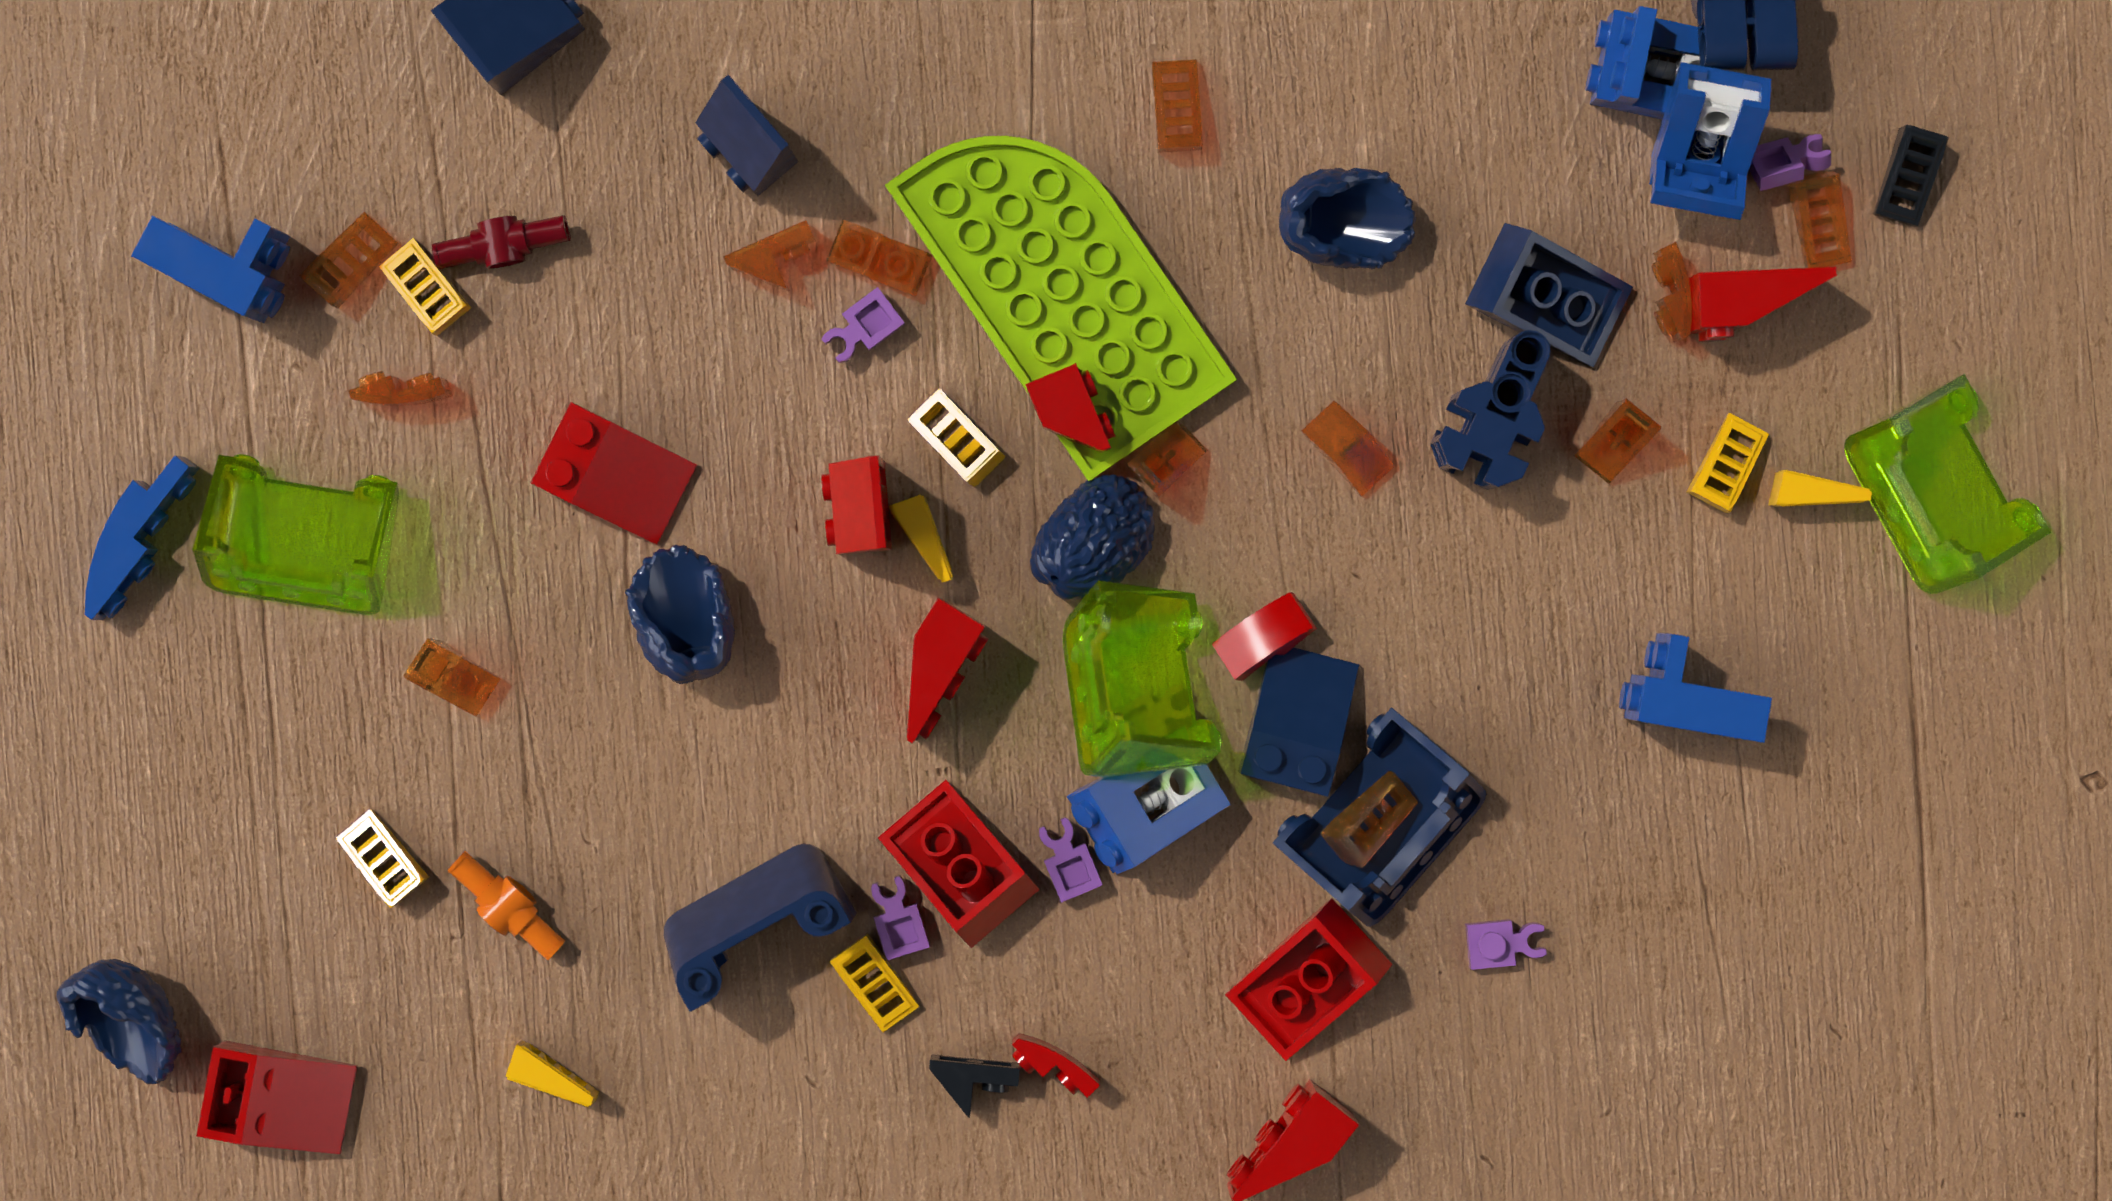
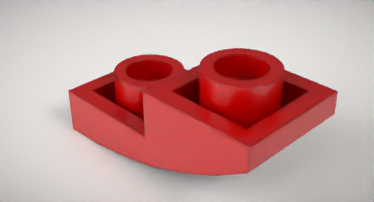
[1212,592,1317,681]
[1012,1033,1100,1098]

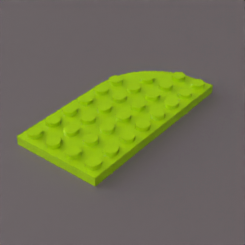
[885,136,1237,482]

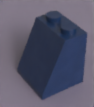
[431,0,585,95]

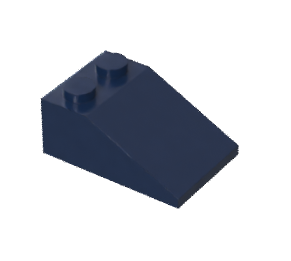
[695,74,798,196]
[1465,223,1633,368]
[1238,647,1359,797]

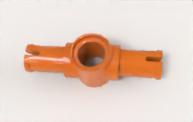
[447,851,566,960]

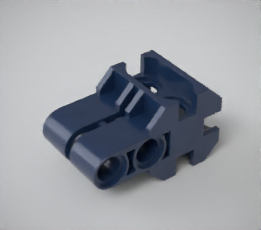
[1691,0,1798,71]
[1430,330,1551,490]

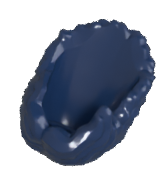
[1279,168,1416,269]
[1030,475,1155,601]
[625,545,735,684]
[56,959,182,1085]

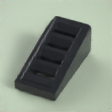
[1873,125,1949,227]

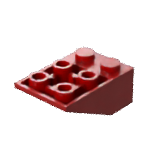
[907,598,989,744]
[196,1040,358,1154]
[1226,1080,1359,1201]

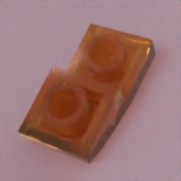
[826,219,932,297]
[1651,242,1692,342]
[348,371,453,406]

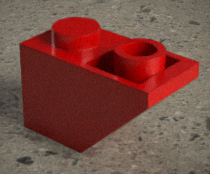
[1025,363,1116,453]

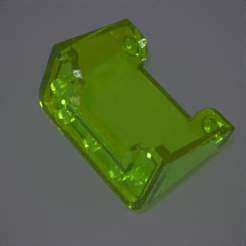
[1844,374,2051,594]
[192,454,399,615]
[1062,580,1222,777]

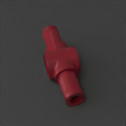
[432,215,571,269]

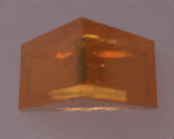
[1574,398,1662,484]
[1301,401,1395,497]
[1126,420,1208,499]

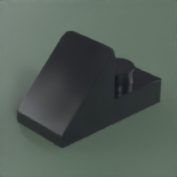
[929,1054,1020,1118]

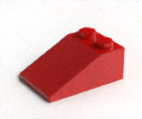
[1683,267,1837,342]
[530,402,698,545]
[821,455,892,555]
[878,780,1040,948]
[1225,898,1393,1061]

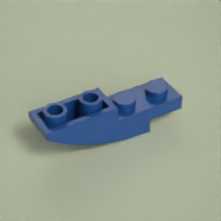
[85,455,200,620]

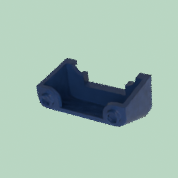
[1273,707,1487,927]
[664,843,857,1012]

